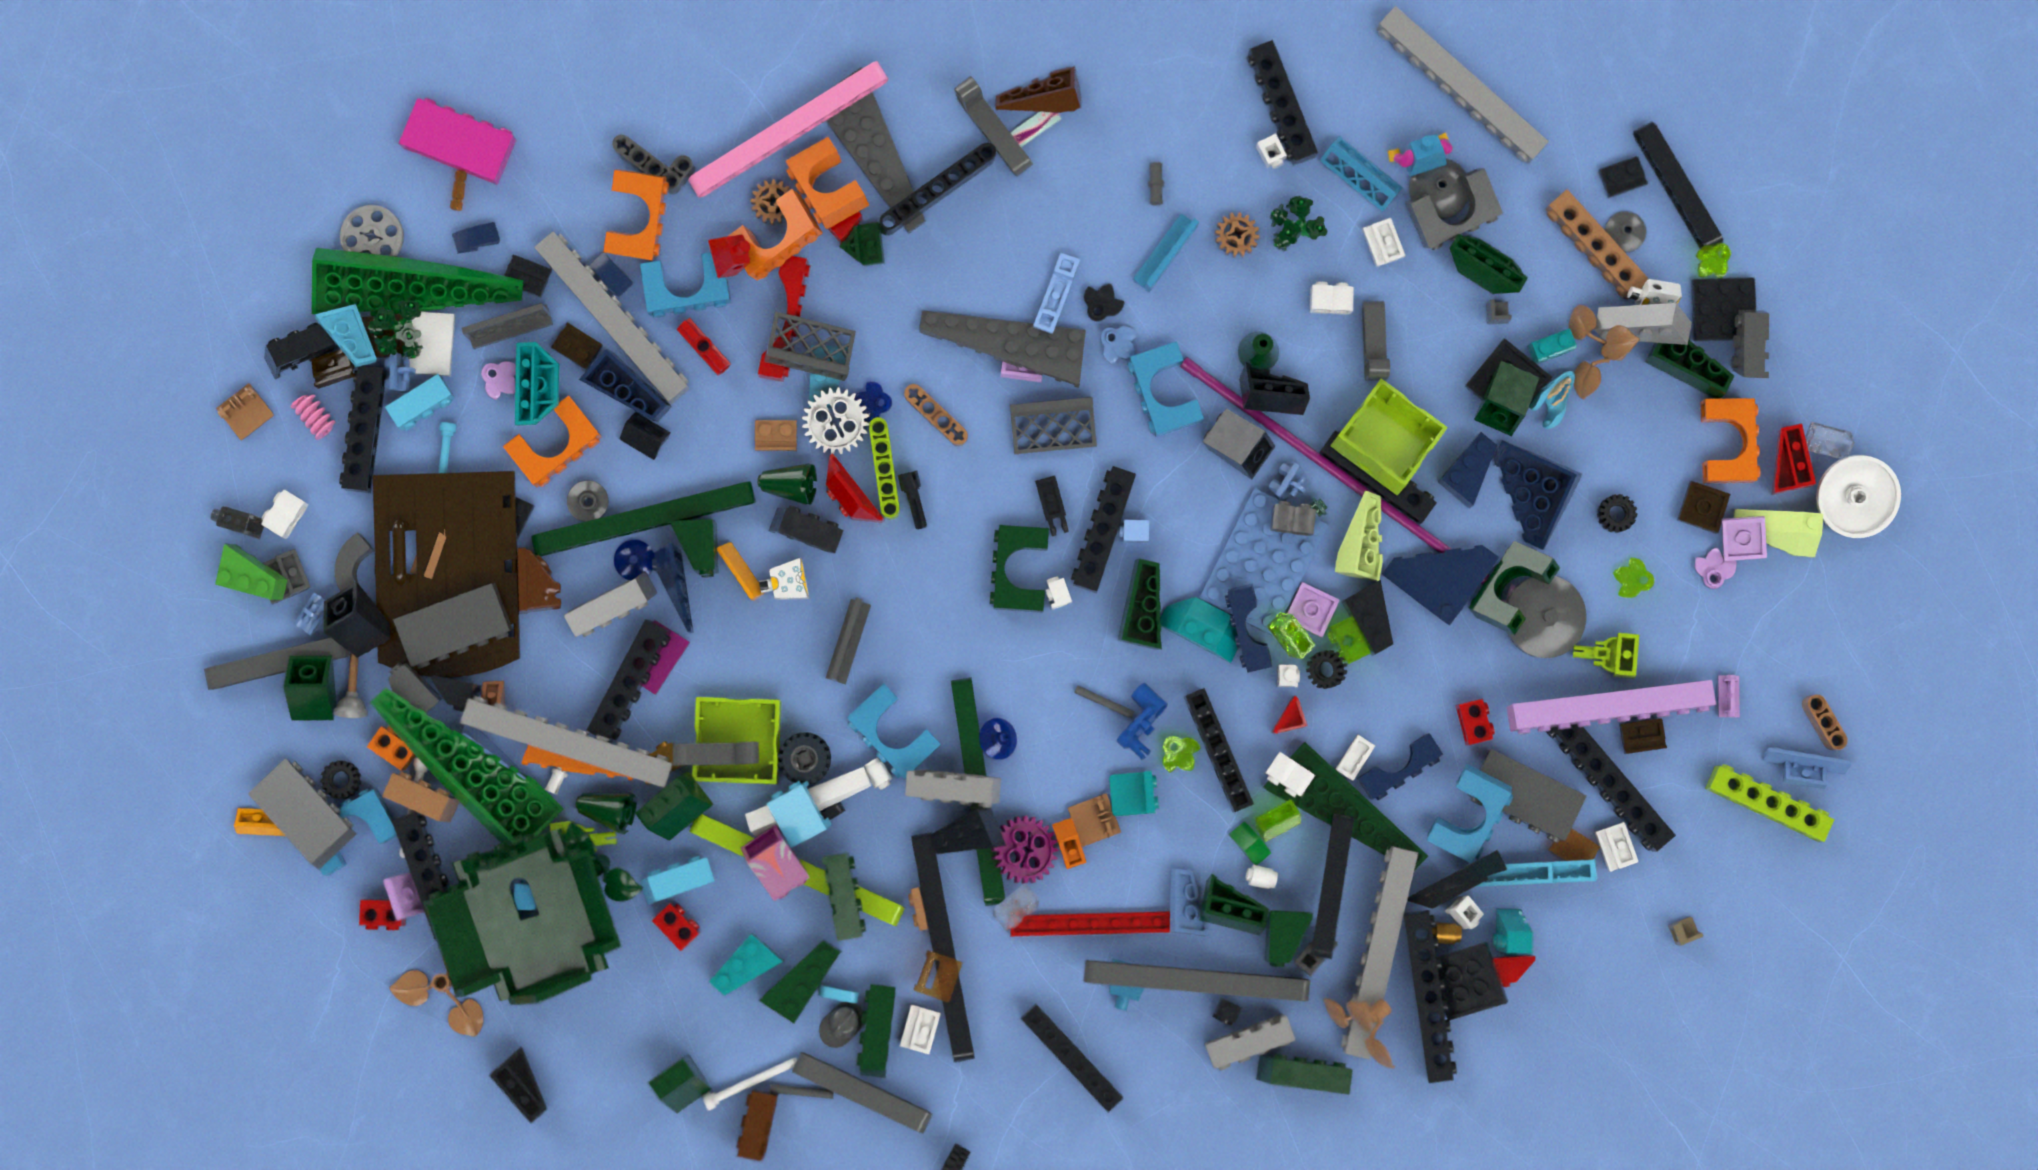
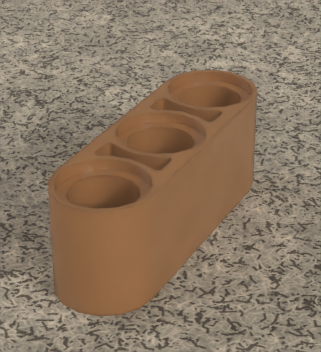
[1802,694,1848,750]

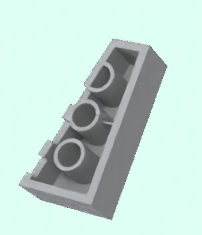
[1204,1014,1296,1071]

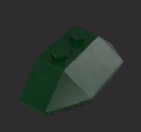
[1449,234,1528,294]

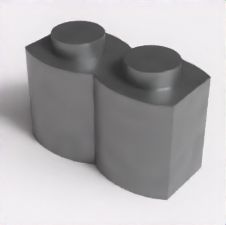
[1270,501,1316,536]

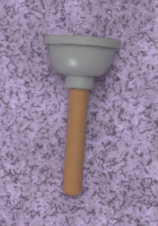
[333,653,368,718]

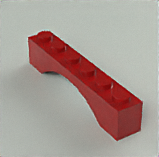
[758,256,811,382]

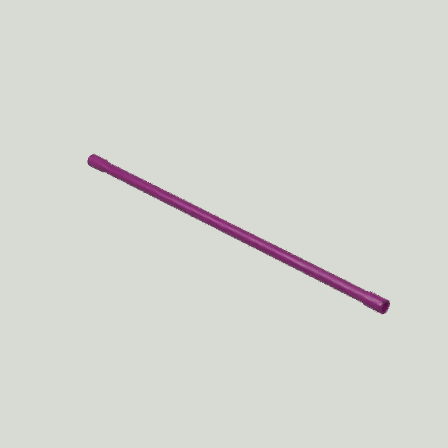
[1180,357,1490,585]

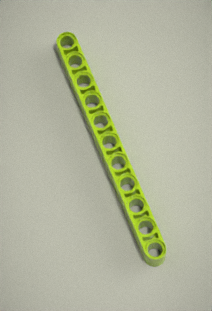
[689,814,905,927]

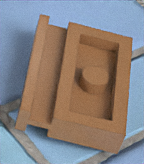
[755,420,797,451]
[908,887,928,931]

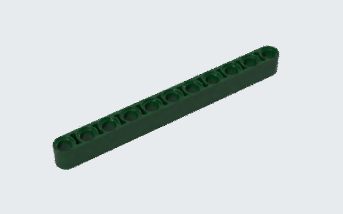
[531,481,756,557]
[951,677,1006,907]

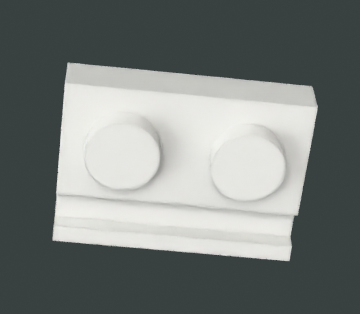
[1362,218,1405,267]
[1594,822,1639,872]
[900,1005,941,1054]

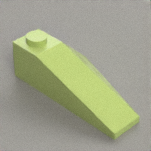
[1335,491,1383,581]
[1733,509,1823,557]

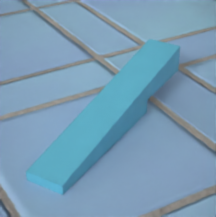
[1475,859,1597,887]

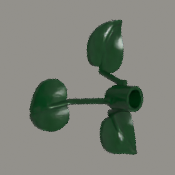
[564,822,643,902]

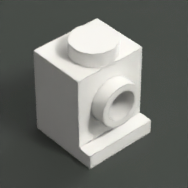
[1255,134,1287,169]
[1045,576,1072,610]
[1277,665,1300,687]
[1445,895,1484,929]

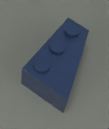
[1438,432,1497,509]

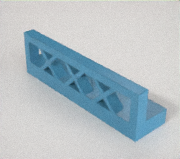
[1320,136,1403,212]
[1133,213,1199,292]

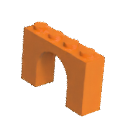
[785,137,869,230]
[603,169,669,260]
[728,189,823,281]
[503,395,602,488]
[1700,398,1760,483]

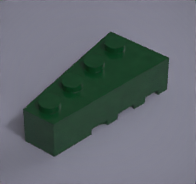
[1117,558,1162,650]
[758,940,842,1024]
[856,984,896,1078]
[1256,1054,1353,1095]

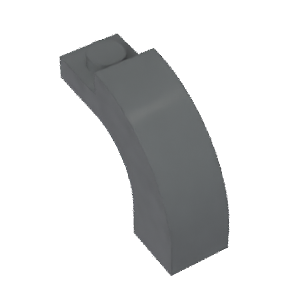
[335,532,375,602]

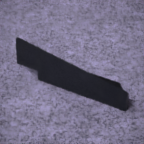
[1407,850,1507,909]

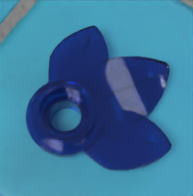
[854,381,892,422]

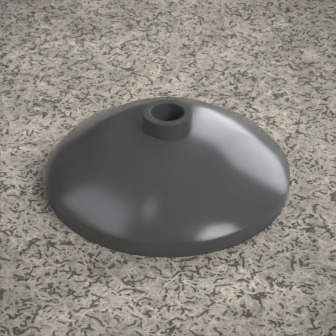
[1409,159,1469,219]

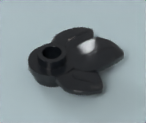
[1084,284,1125,322]

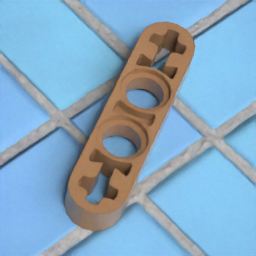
[904,384,968,446]

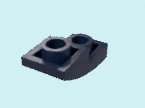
[452,222,500,254]
[589,252,633,297]

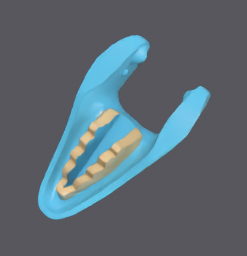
[1529,371,1575,429]

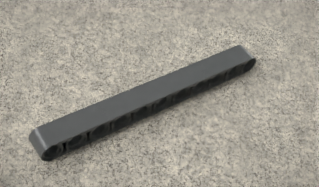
[1083,960,1310,1001]

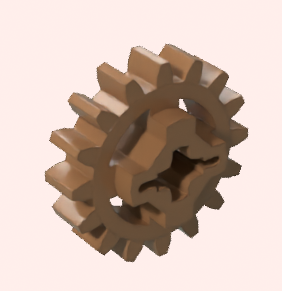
[750,179,790,225]
[1215,212,1260,258]

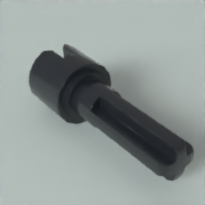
[897,470,927,529]

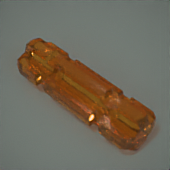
[450,170,467,211]

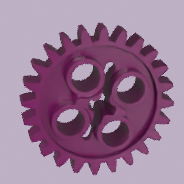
[991,815,1059,884]

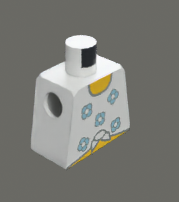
[1628,279,1682,305]
[759,558,810,600]

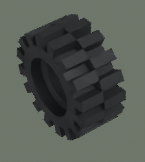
[1597,494,1638,533]
[1306,650,1347,689]
[320,761,361,799]
[941,1143,971,1170]

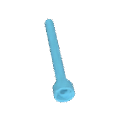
[438,422,457,473]

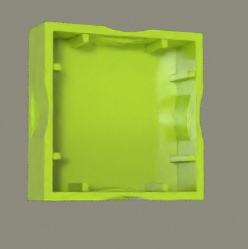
[1331,378,1448,496]
[692,697,782,784]

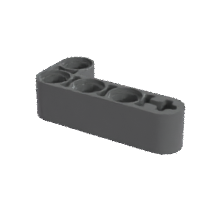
[612,135,694,194]
[1362,301,1390,381]
[673,742,759,765]

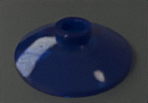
[614,540,655,581]
[979,718,1017,760]

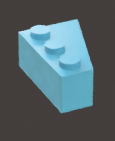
[640,856,715,905]

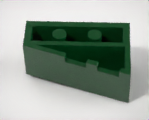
[1199,874,1269,935]

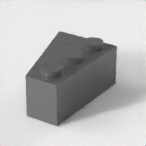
[1731,310,1769,378]

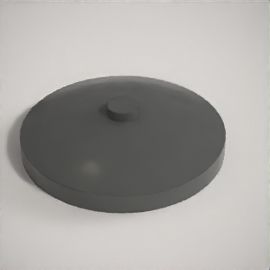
[1506,576,1586,658]

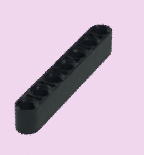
[1633,121,1723,253]
[878,142,996,236]
[1311,813,1354,960]

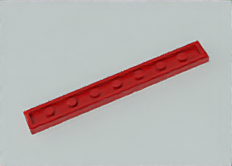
[1010,911,1170,937]

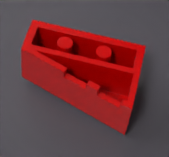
[1772,423,1816,495]

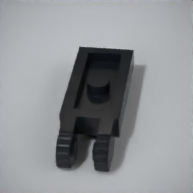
[1035,476,1069,536]

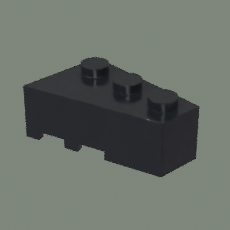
[1239,362,1310,415]
[489,1046,548,1124]

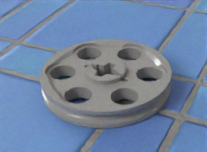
[340,205,404,257]

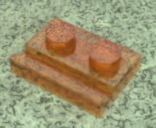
[1548,828,1601,861]

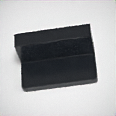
[619,412,671,460]

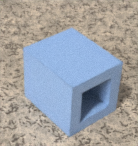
[1119,520,1149,543]

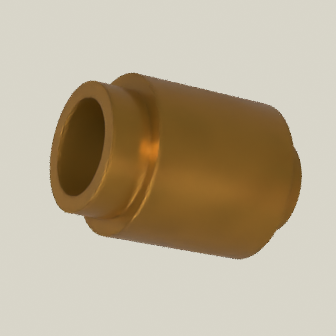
[1432,922,1462,944]

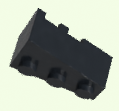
[264,322,335,379]
[769,505,844,553]
[1342,580,1393,656]
[929,807,1007,854]

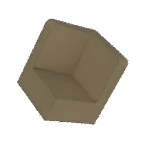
[1668,917,1703,946]

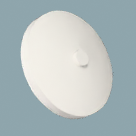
[1816,455,1901,538]

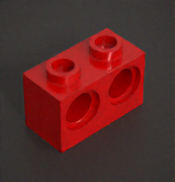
[1455,699,1495,746]
[359,899,406,930]
[652,903,701,951]

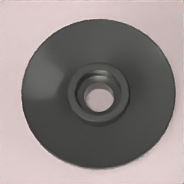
[1605,211,1646,252]
[567,480,609,522]

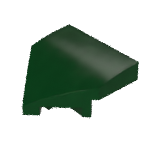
[839,222,885,266]

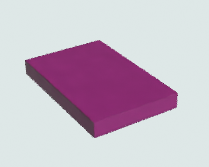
[628,620,690,695]

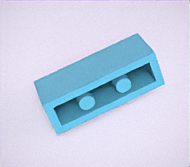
[385,374,455,431]

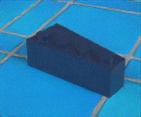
[579,349,672,422]

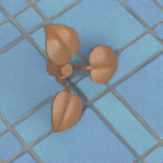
[1569,305,1640,400]
[389,970,484,1037]
[1323,998,1396,1068]

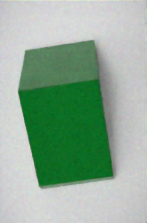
[1228,821,1271,865]

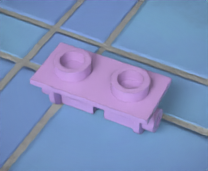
[1718,675,1740,717]

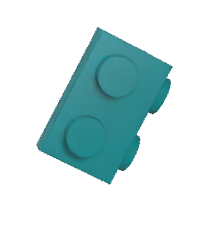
[1109,771,1159,816]

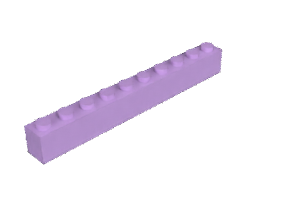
[1506,680,1716,735]

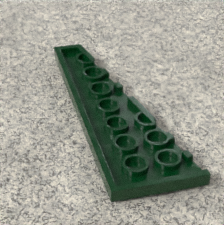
[1263,742,1428,872]

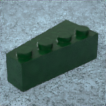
[1645,340,1734,399]
[822,853,866,941]

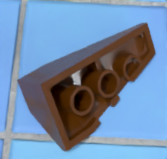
[995,66,1081,113]

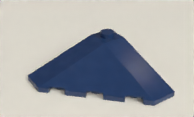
[1494,440,1582,550]
[652,542,694,633]
[1382,545,1499,626]

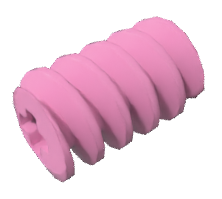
[291,394,335,440]

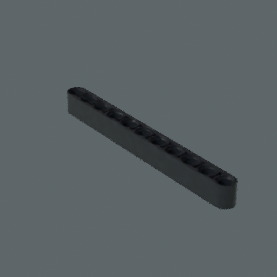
[911,832,975,1063]

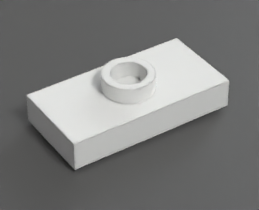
[1335,735,1375,781]

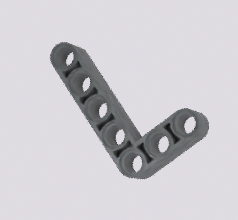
[954,76,1033,177]

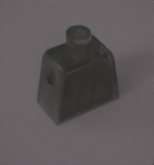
[210,506,264,540]

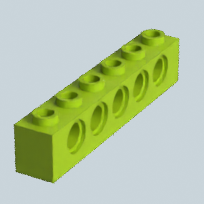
[1705,764,1835,842]

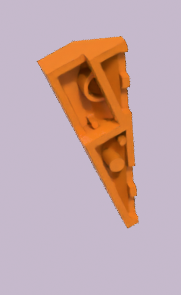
[521,745,633,781]

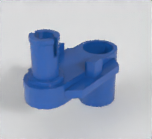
[1117,683,1168,760]

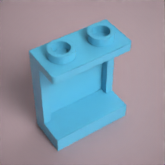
[767,781,832,848]

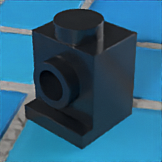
[1212,998,1242,1026]

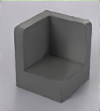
[1486,300,1512,324]

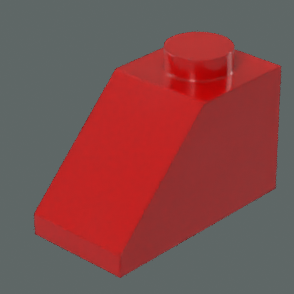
[1493,955,1536,987]

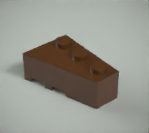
[736,1089,779,1162]

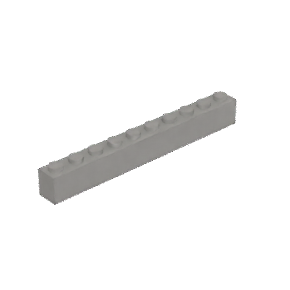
[1376,6,1549,164]
[534,232,689,405]
[460,696,673,788]
[1341,846,1418,1059]

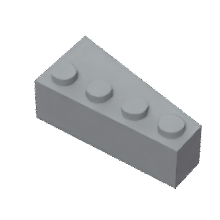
[1594,303,1692,345]
[564,571,657,637]
[905,769,1001,807]

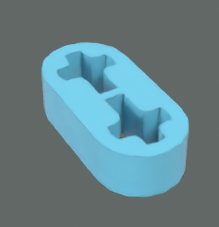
[818,985,859,1003]

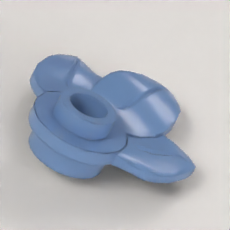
[1100,326,1137,364]

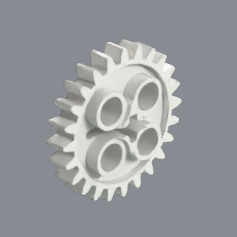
[802,387,869,454]

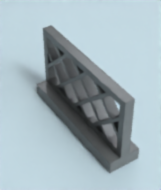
[461,303,553,349]
[764,311,856,381]
[1010,397,1097,454]
[826,597,871,685]

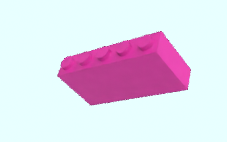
[399,98,516,185]

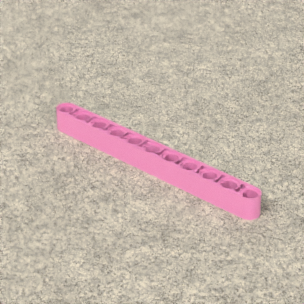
[688,61,889,198]

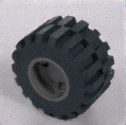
[778,732,832,784]

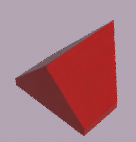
[1271,696,1308,734]

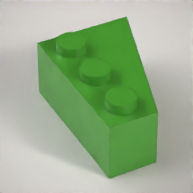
[215,544,288,600]

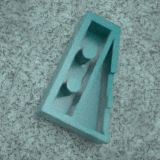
[1492,908,1533,954]
[709,933,784,996]

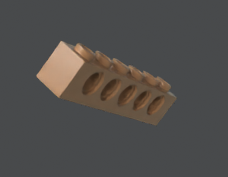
[1545,189,1649,300]

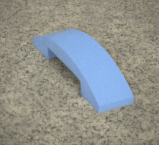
[1033,253,1080,334]

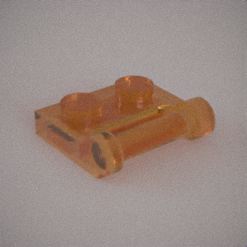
[913,950,963,1003]

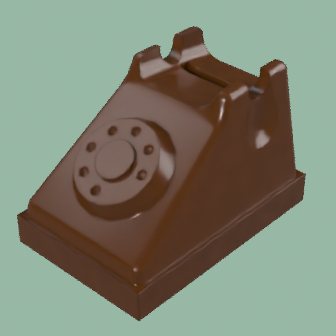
[517,548,561,614]

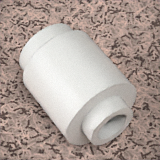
[864,758,893,790]
[1245,865,1278,889]

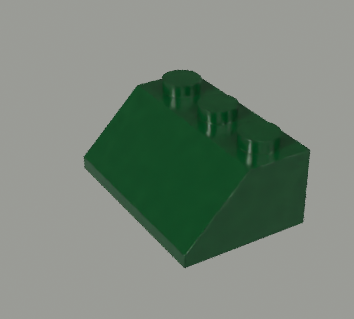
[635,771,714,841]

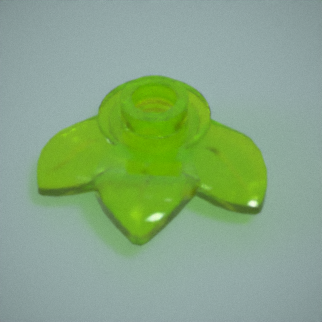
[1696,243,1731,278]
[1613,558,1655,598]
[1162,736,1201,773]

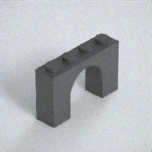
[1405,168,1503,250]

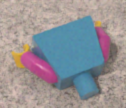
[1387,132,1452,176]

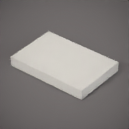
[409,312,455,376]

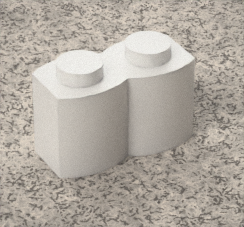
[1310,282,1353,314]
[261,489,309,539]
[1265,752,1315,798]

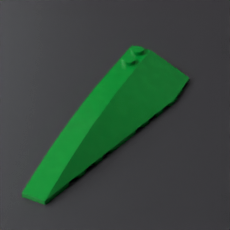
[312,248,523,317]
[370,688,564,845]

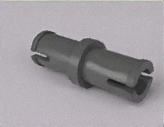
[1148,162,1164,206]

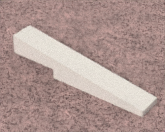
[745,767,871,837]

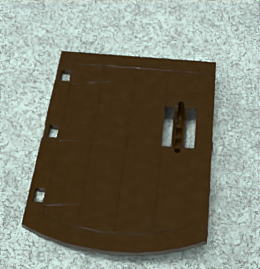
[373,471,520,677]

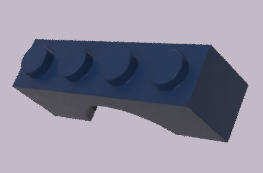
[1225,583,1272,673]
[1357,733,1443,801]

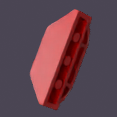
[826,453,885,523]

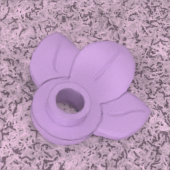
[481,361,516,400]
[1695,548,1737,589]

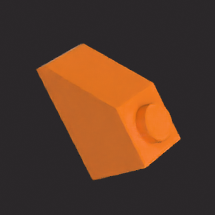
[1052,818,1087,869]

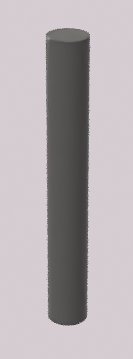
[1074,686,1135,719]
[770,1084,834,1099]

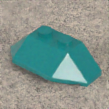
[515,342,560,426]
[1160,597,1238,663]

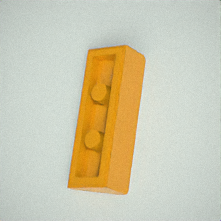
[716,542,765,601]
[234,808,285,836]

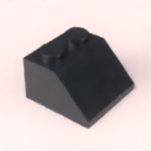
[431,675,481,712]

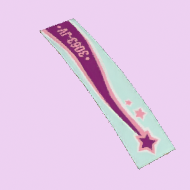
[1011,112,1061,147]

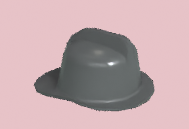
[819,1002,864,1048]

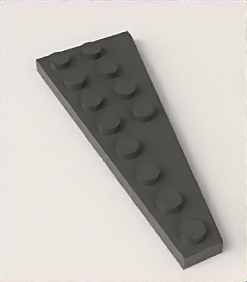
[826,67,925,233]
[920,310,1086,388]

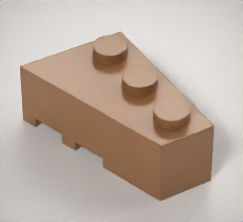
[382,771,459,823]

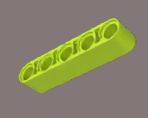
[869,417,900,520]

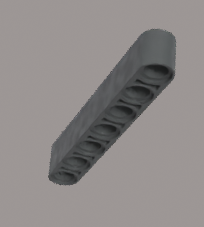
[204,638,350,690]
[792,1052,933,1134]

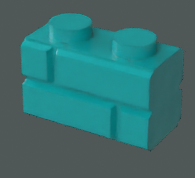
[1527,328,1577,364]

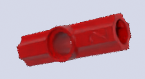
[676,318,731,376]

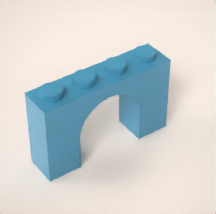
[640,252,731,318]
[1127,341,1204,437]
[847,683,941,779]
[1427,764,1514,863]
[320,788,397,876]

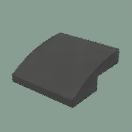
[262,549,311,605]

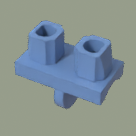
[384,353,416,393]
[1268,462,1306,501]
[293,592,326,636]

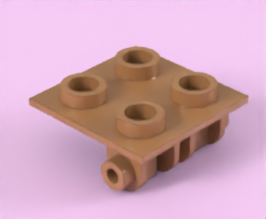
[216,383,274,441]
[1068,793,1121,847]

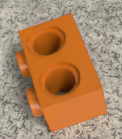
[367,726,416,771]

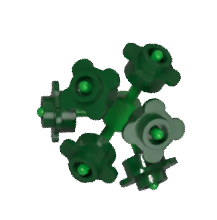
[1270,196,1328,252]
[368,300,423,359]

